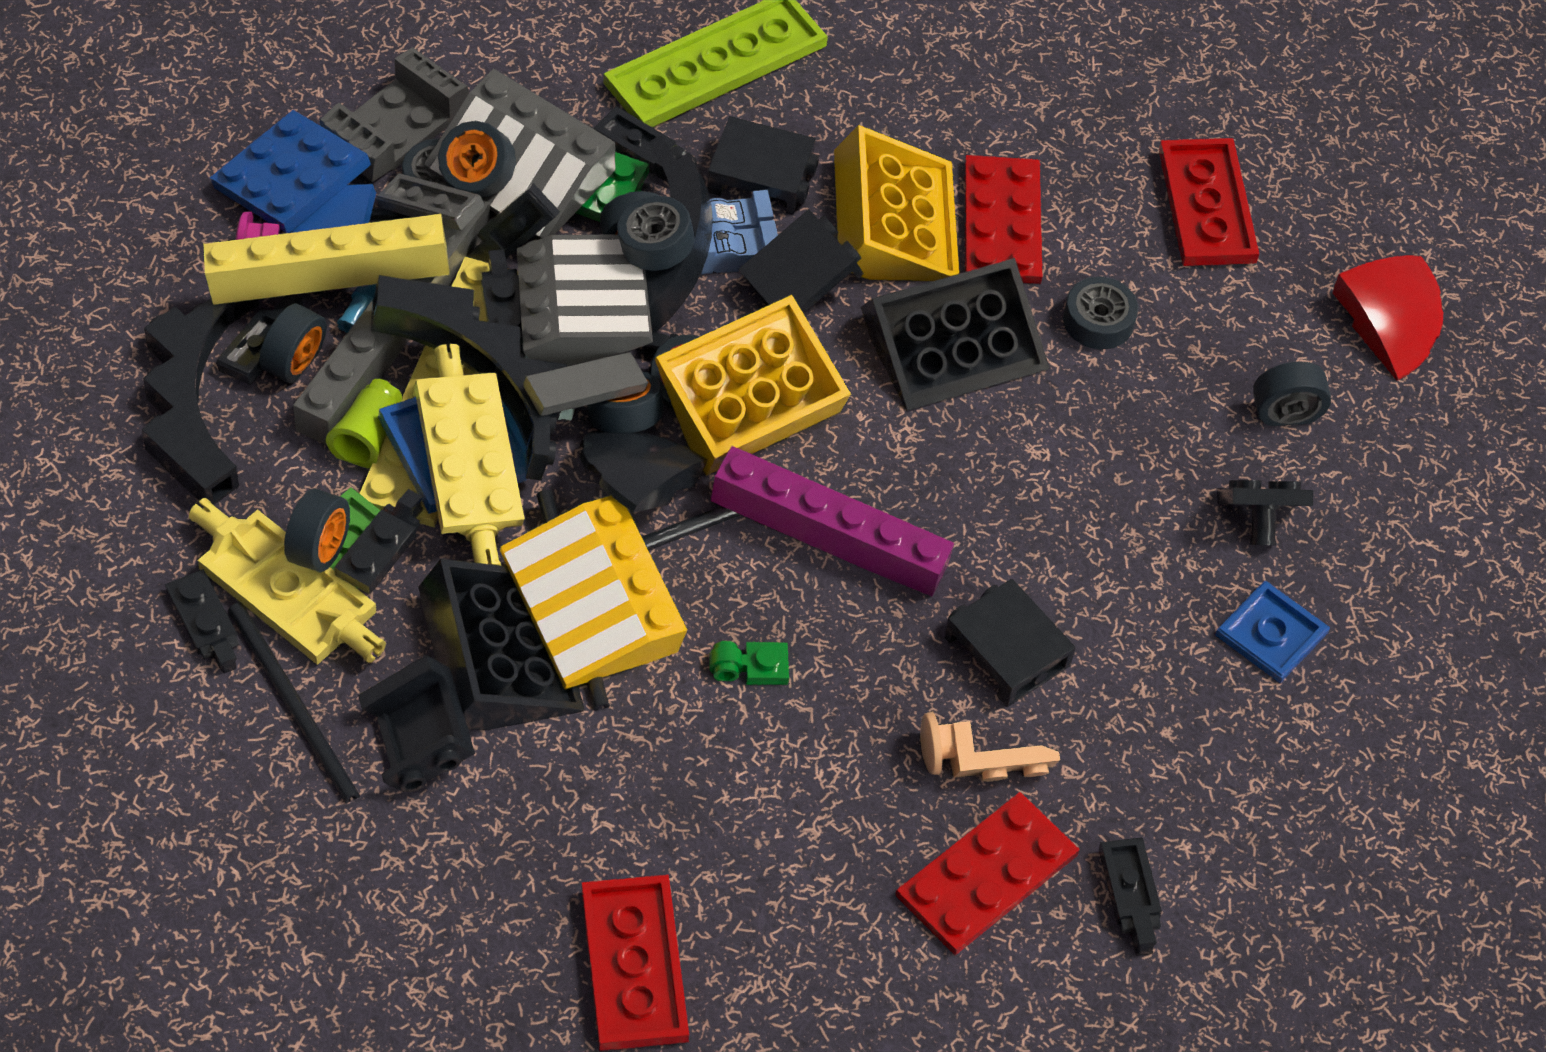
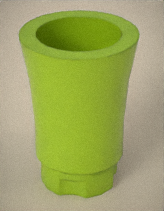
[326,379,403,468]

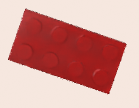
[1159,138,1259,266]
[965,155,1043,284]
[895,792,1080,955]
[581,874,689,1051]

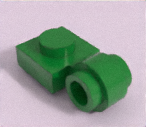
[709,641,789,685]

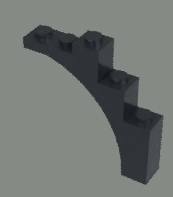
[371,275,567,481]
[142,298,260,505]

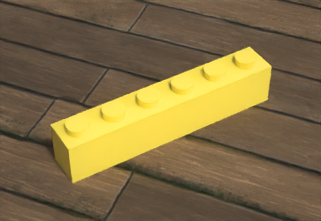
[204,214,450,305]

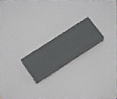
[376,173,485,231]
[523,352,648,416]

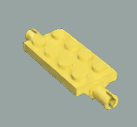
[414,344,524,566]
[189,498,386,665]

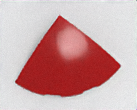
[1332,255,1444,381]

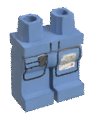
[701,190,778,274]

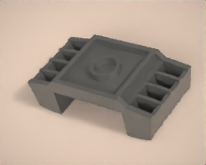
[320,47,469,182]

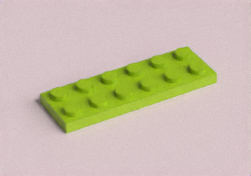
[603,0,828,127]

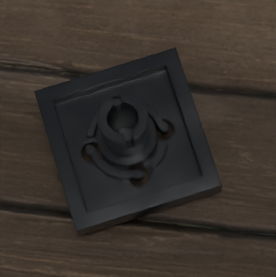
[1217,480,1314,545]

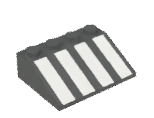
[424,68,615,240]
[517,235,653,367]

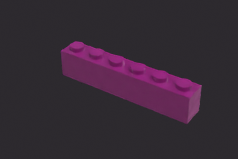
[711,446,955,597]

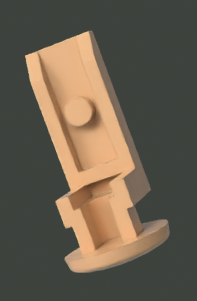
[920,712,1060,782]

